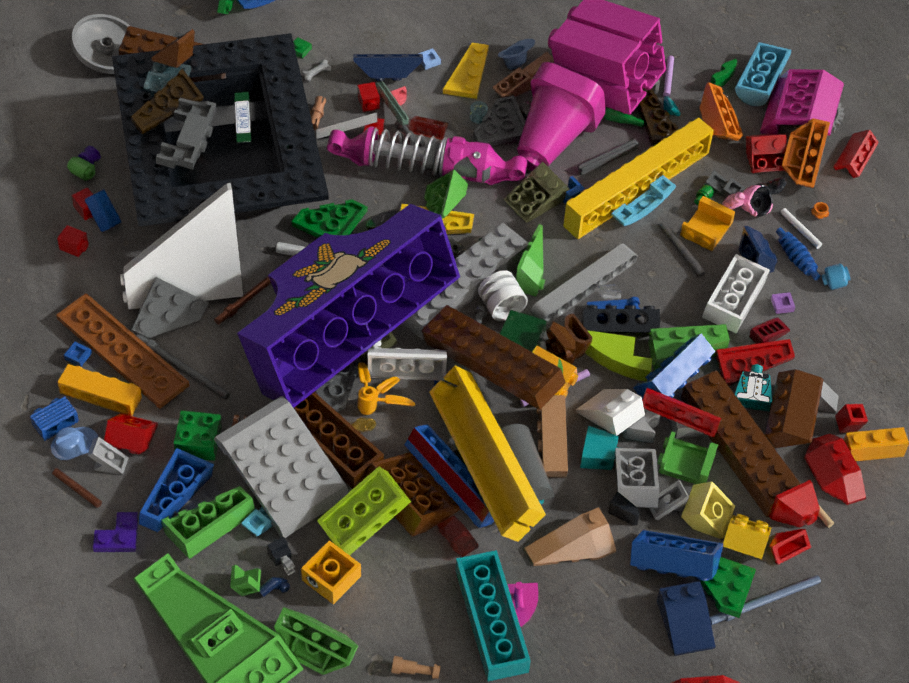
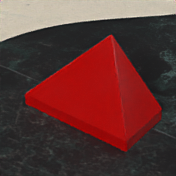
[770,529,811,565]

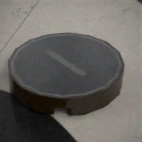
[366,210,400,230]

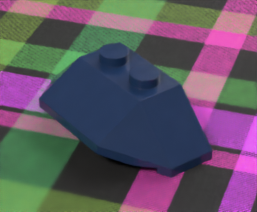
[353,54,423,81]

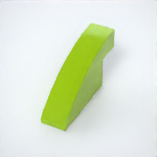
[585,330,652,381]

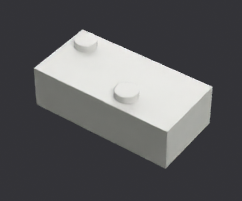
[702,254,770,334]

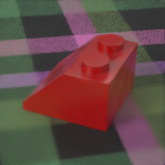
[104,413,158,454]

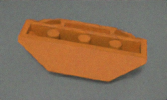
[700,82,743,141]
[782,118,830,188]

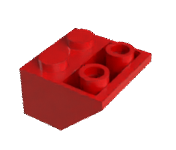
[746,134,787,173]

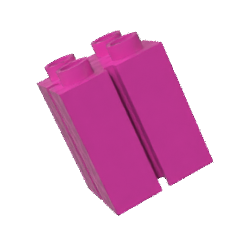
[548,0,666,115]

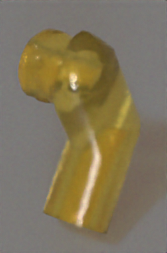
[351,417,376,431]

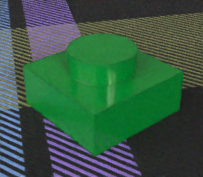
[293,37,312,59]

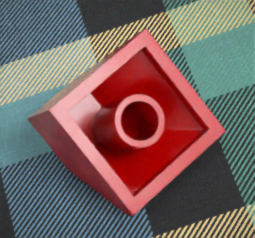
[769,480,820,527]

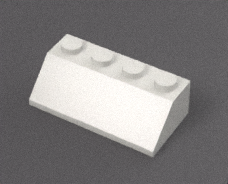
[368,347,447,381]

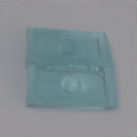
[144,61,191,92]

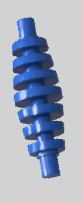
[776,227,821,280]

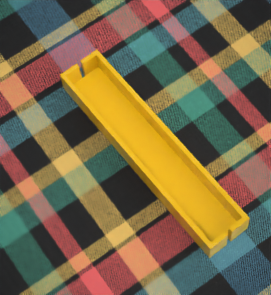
[429,366,546,542]

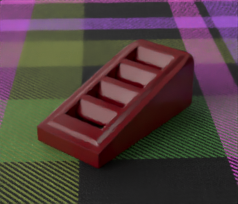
[749,317,790,344]

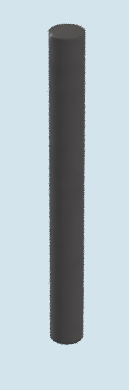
[659,220,705,277]

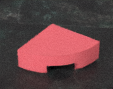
[390,86,407,106]

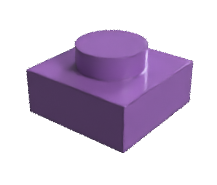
[771,292,795,314]

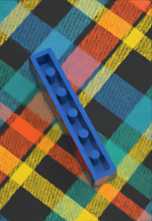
[404,424,494,528]

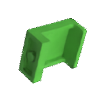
[657,431,718,484]

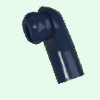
[260,577,290,597]

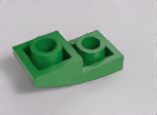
[710,59,737,87]

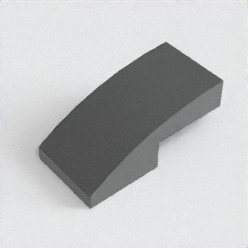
[703,171,746,198]

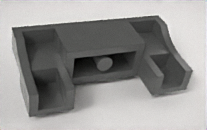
[156,98,216,169]

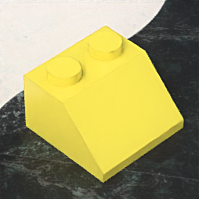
[681,482,735,539]

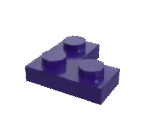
[93,512,139,552]

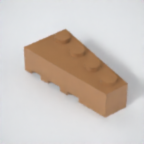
[536,395,568,478]

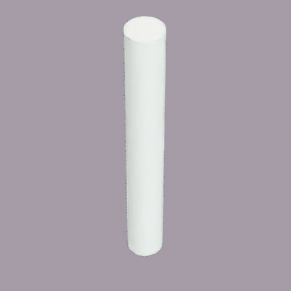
[780,208,822,249]

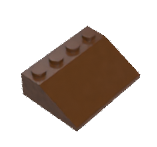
[362,452,461,536]

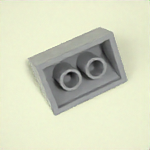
[615,448,659,508]

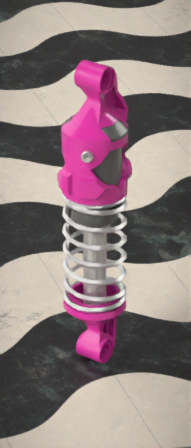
[327,126,527,185]

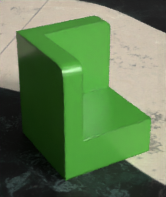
[230,565,261,596]

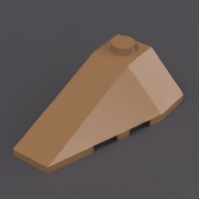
[524,507,616,566]

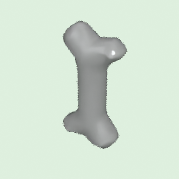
[301,59,331,82]

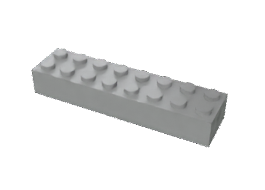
[403,223,529,340]

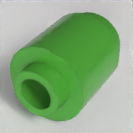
[67,157,95,181]

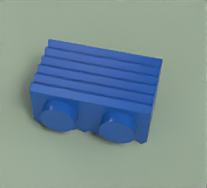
[30,396,79,441]

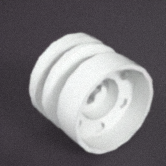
[478,270,528,321]

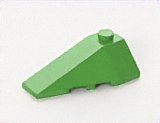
[424,170,468,219]
[516,224,545,297]

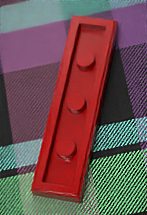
[642,388,721,437]

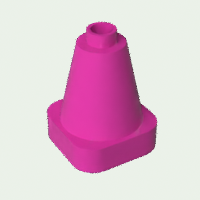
[517,62,605,171]

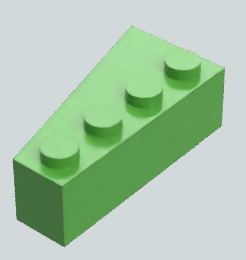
[648,324,730,371]
[161,486,255,559]

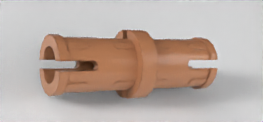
[310,96,326,130]

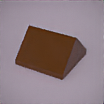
[151,29,195,68]

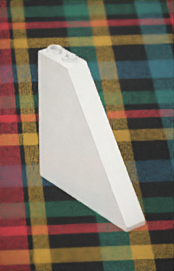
[120,183,243,309]

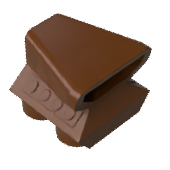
[545,314,592,365]

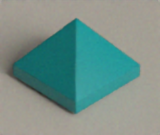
[663,96,681,116]

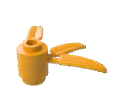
[357,362,415,415]

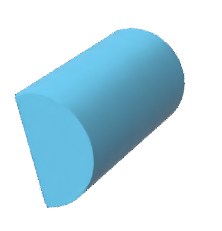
[735,42,791,106]

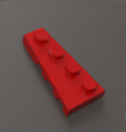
[715,339,795,386]

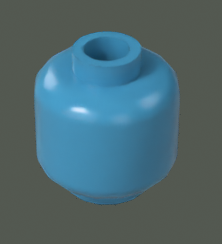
[821,263,850,290]

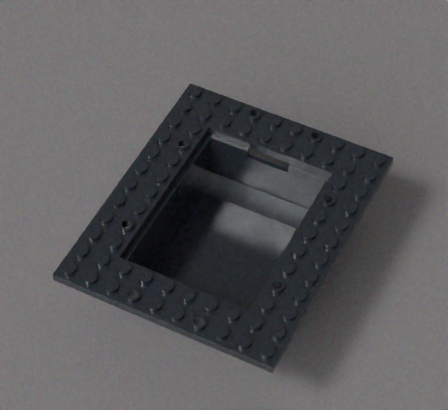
[112,33,329,227]

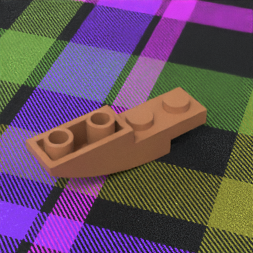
[492,52,554,98]

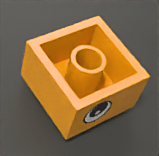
[301,540,361,605]

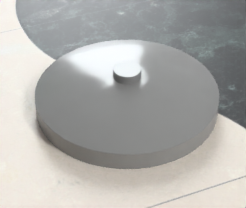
[71,14,130,74]

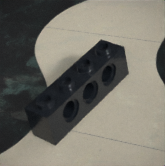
[582,305,660,334]

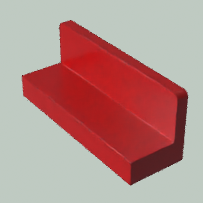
[834,129,879,178]

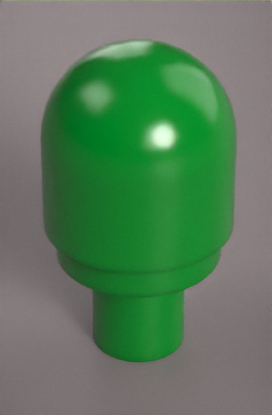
[694,185,714,205]

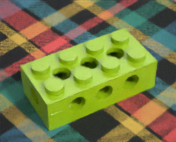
[317,467,411,555]

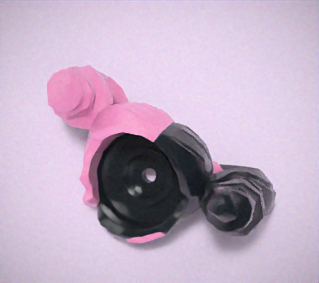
[722,177,787,217]

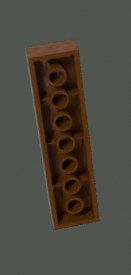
[421,305,566,410]
[681,370,800,517]

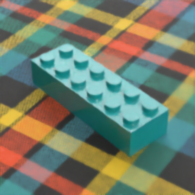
[455,550,531,682]

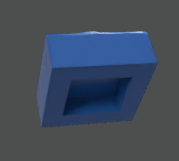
[64,342,92,367]

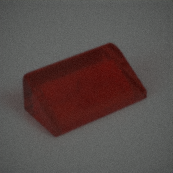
[409,115,449,140]

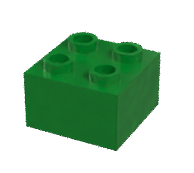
[174,410,222,461]

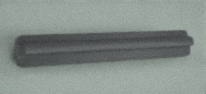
[577,139,639,175]

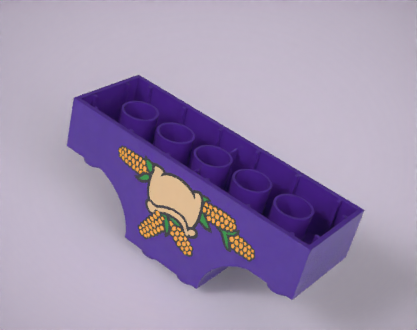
[237,204,460,408]

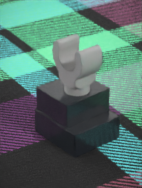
[267,537,295,575]

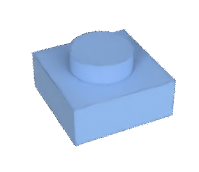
[418,48,441,70]

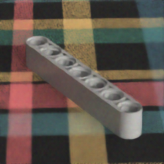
[531,243,638,325]

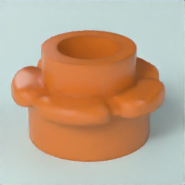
[811,202,829,219]

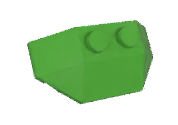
[274,607,358,675]

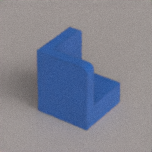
[563,176,585,205]

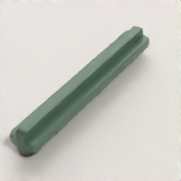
[376,81,409,126]

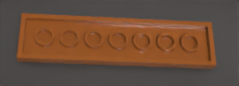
[56,293,190,409]

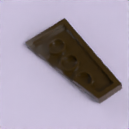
[131,68,204,134]
[638,88,678,144]

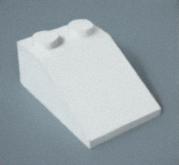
[576,389,645,436]

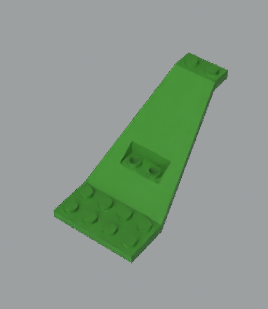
[133,554,303,683]

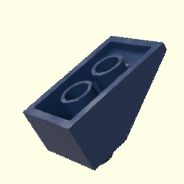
[657,581,716,656]

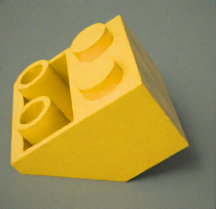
[723,514,772,559]

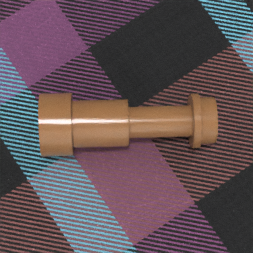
[391,656,441,679]

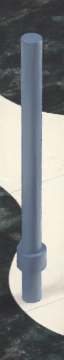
[710,575,821,625]

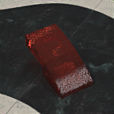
[437,516,479,557]

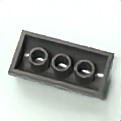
[501,424,554,501]

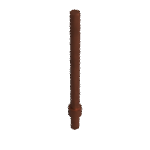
[214,254,296,325]

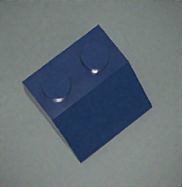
[738,226,777,273]

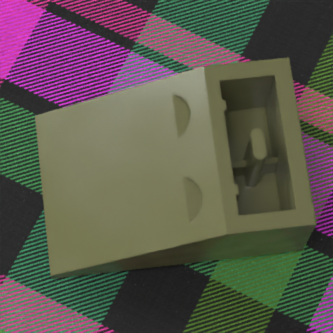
[504,162,570,223]

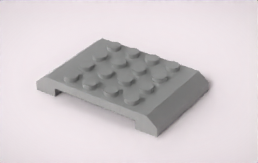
[214,396,349,539]

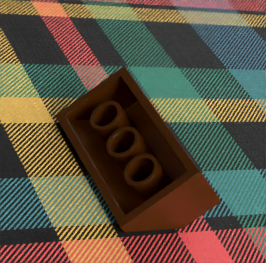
[765,369,824,448]

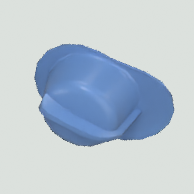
[498,39,535,70]
[51,427,98,460]

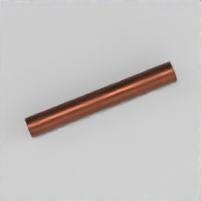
[52,468,102,508]

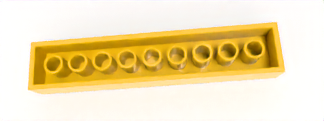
[563,118,714,239]

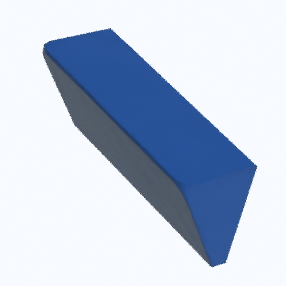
[85,189,121,232]

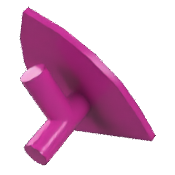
[507,582,538,627]

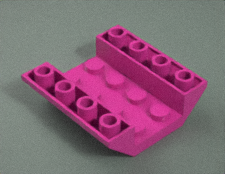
[760,69,844,136]

